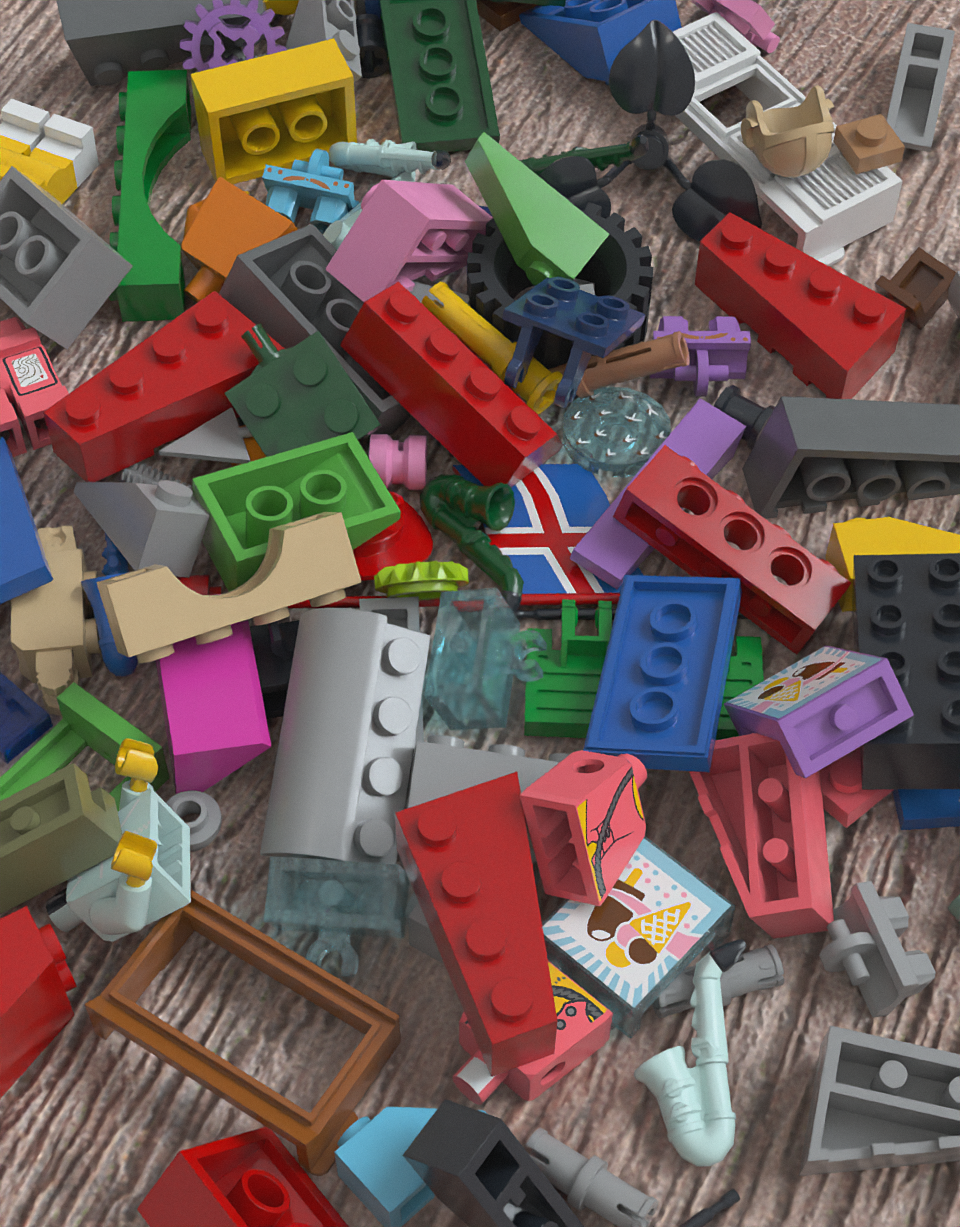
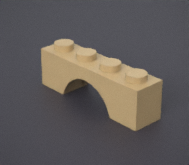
[96,512,361,663]

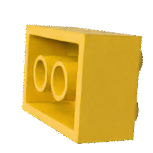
[190,38,357,184]

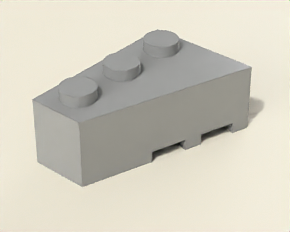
[798,1025,960,1176]

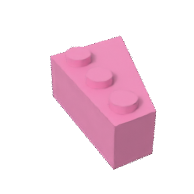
[325,180,493,302]

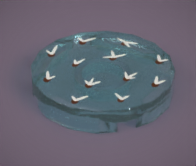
[562,387,671,478]

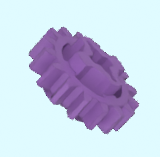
[180,0,287,72]

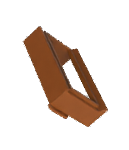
[84,890,401,1176]

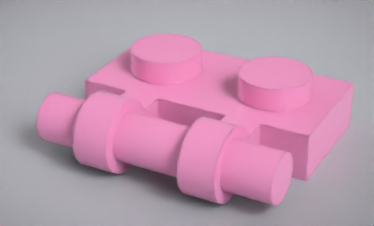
[690,0,780,53]

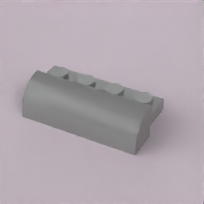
[260,608,431,878]

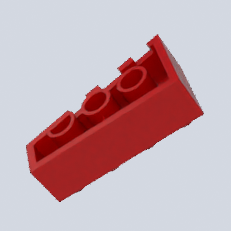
[694,212,906,399]
[43,291,285,482]
[395,771,557,1077]

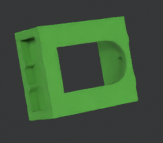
[0,682,170,811]

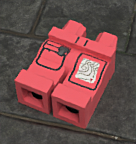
[0,317,69,457]

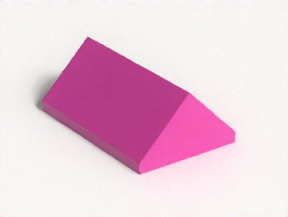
[155,594,272,794]

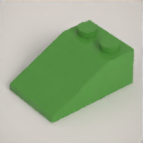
[192,432,401,592]

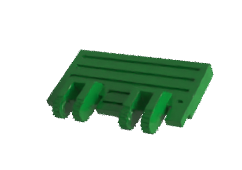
[524,599,764,741]

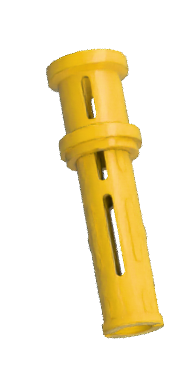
[421,282,563,414]

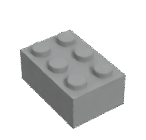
[0,166,133,350]

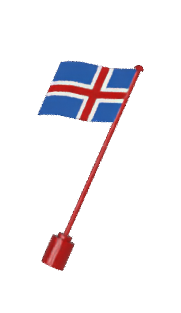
[175,464,643,609]

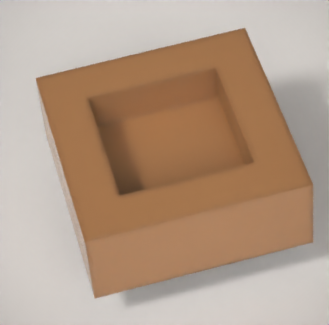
[833,114,905,174]

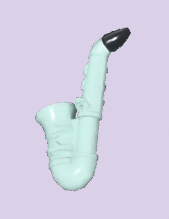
[328,139,451,178]
[634,939,747,1166]

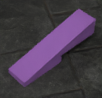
[570,398,746,589]

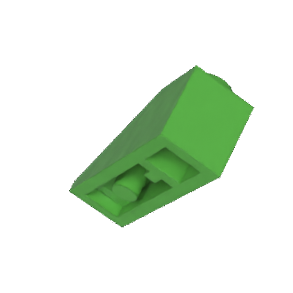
[465,132,609,286]

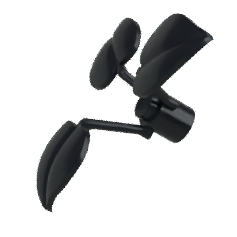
[539,20,762,242]

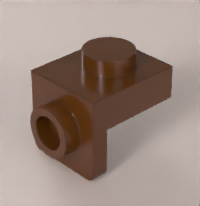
[874,247,956,330]

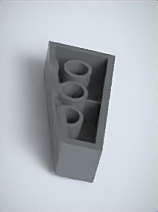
[56,0,271,86]
[742,396,960,519]

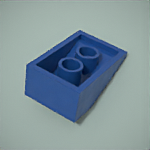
[519,0,682,85]

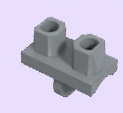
[819,881,936,1018]

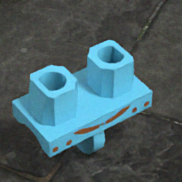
[262,149,359,234]

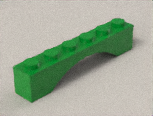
[109,69,192,322]

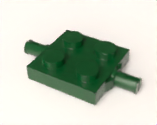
[225,324,382,457]

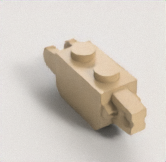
[11,526,101,717]

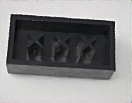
[852,553,960,790]

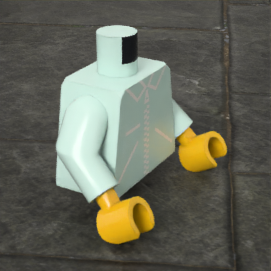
[46,738,191,942]

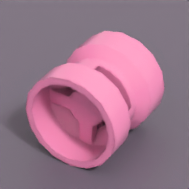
[369,434,427,490]

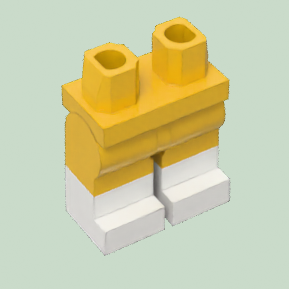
[0,99,99,204]

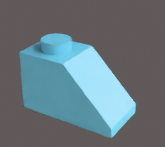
[334,1107,486,1227]

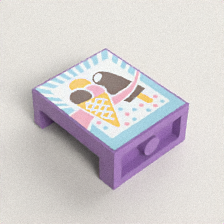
[724,646,914,778]

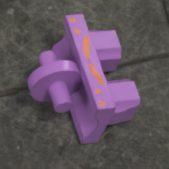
[650,316,751,397]

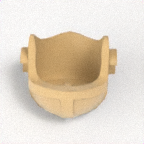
[741,85,834,178]

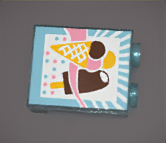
[542,836,735,1038]

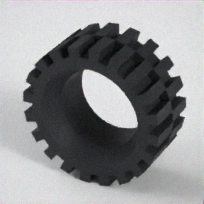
[467,199,654,369]

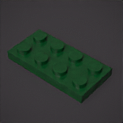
[378,0,500,152]

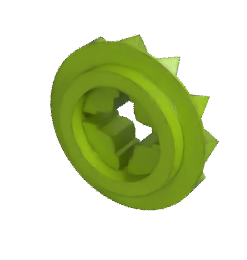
[374,560,469,600]

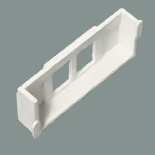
[673,12,902,266]

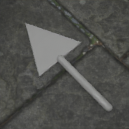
[159,407,253,464]

